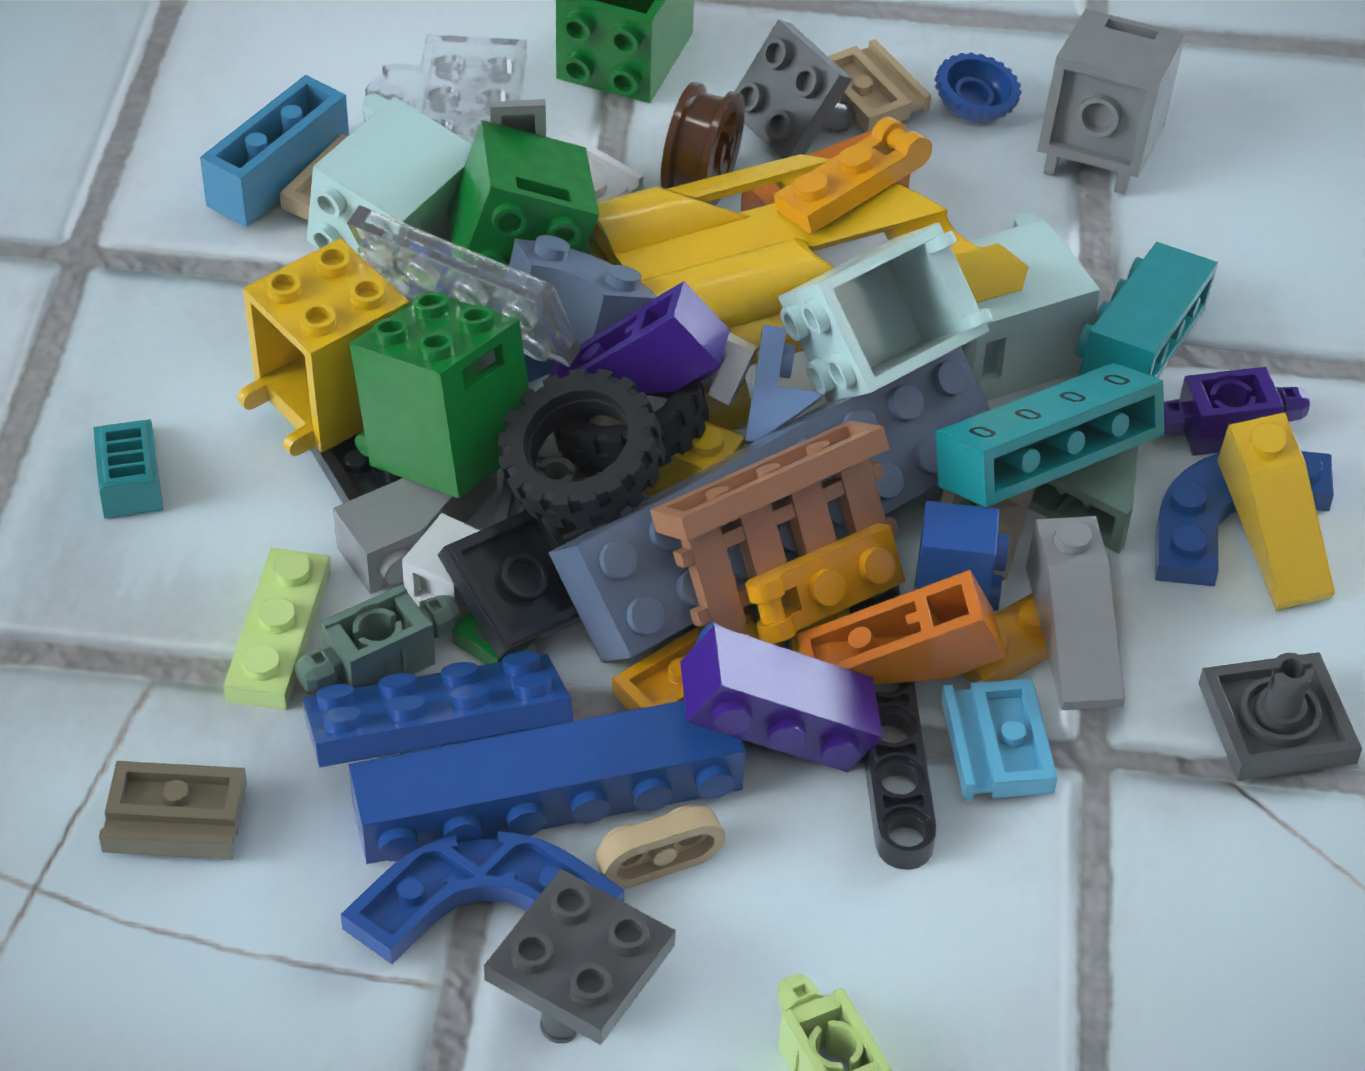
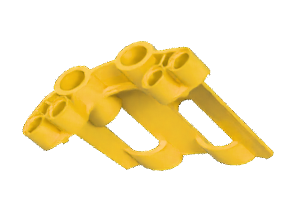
[589,154,1029,432]

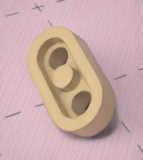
[595,805,726,888]

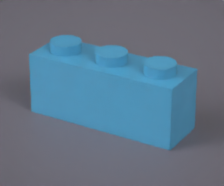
[200,74,349,227]

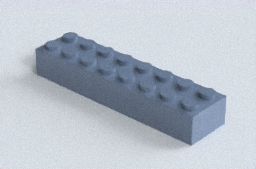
[549,346,990,662]

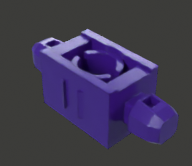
[1163,367,1310,456]

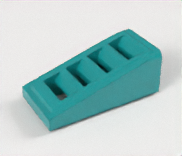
[93,419,164,518]

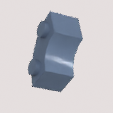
[501,235,656,346]

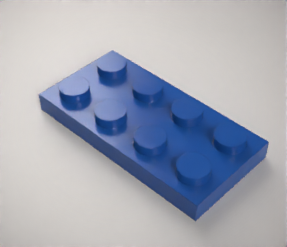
[302,651,574,768]

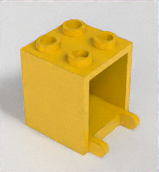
[237,238,410,456]

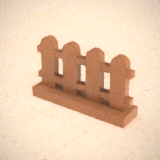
[650,420,899,634]

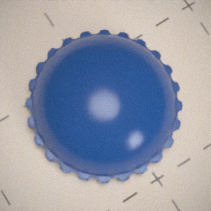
[934,52,1022,123]

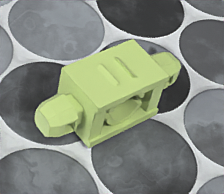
[777,973,892,1071]

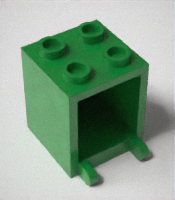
[556,0,694,103]
[448,120,599,293]
[349,291,529,498]

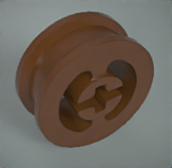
[661,82,745,206]

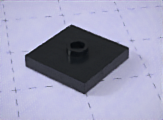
[437,510,581,659]

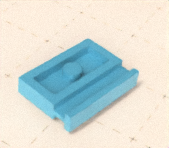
[941,678,1058,800]

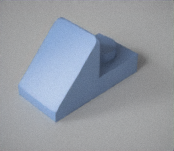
[745,324,824,445]

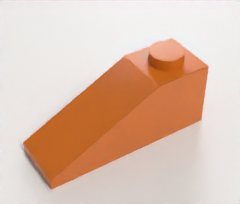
[797,570,1006,685]

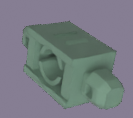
[295,584,460,691]

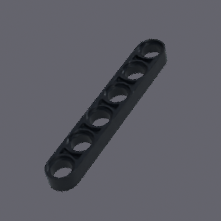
[849,585,936,870]

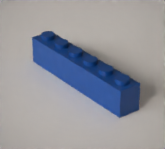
[348,700,746,864]

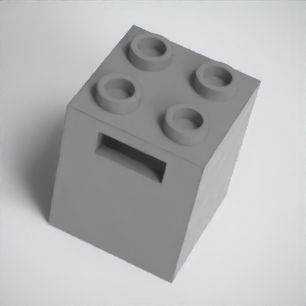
[1037,9,1186,194]

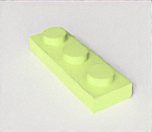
[223,547,331,710]

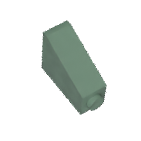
[1029,445,1139,554]

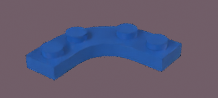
[1155,451,1334,587]
[341,831,624,964]

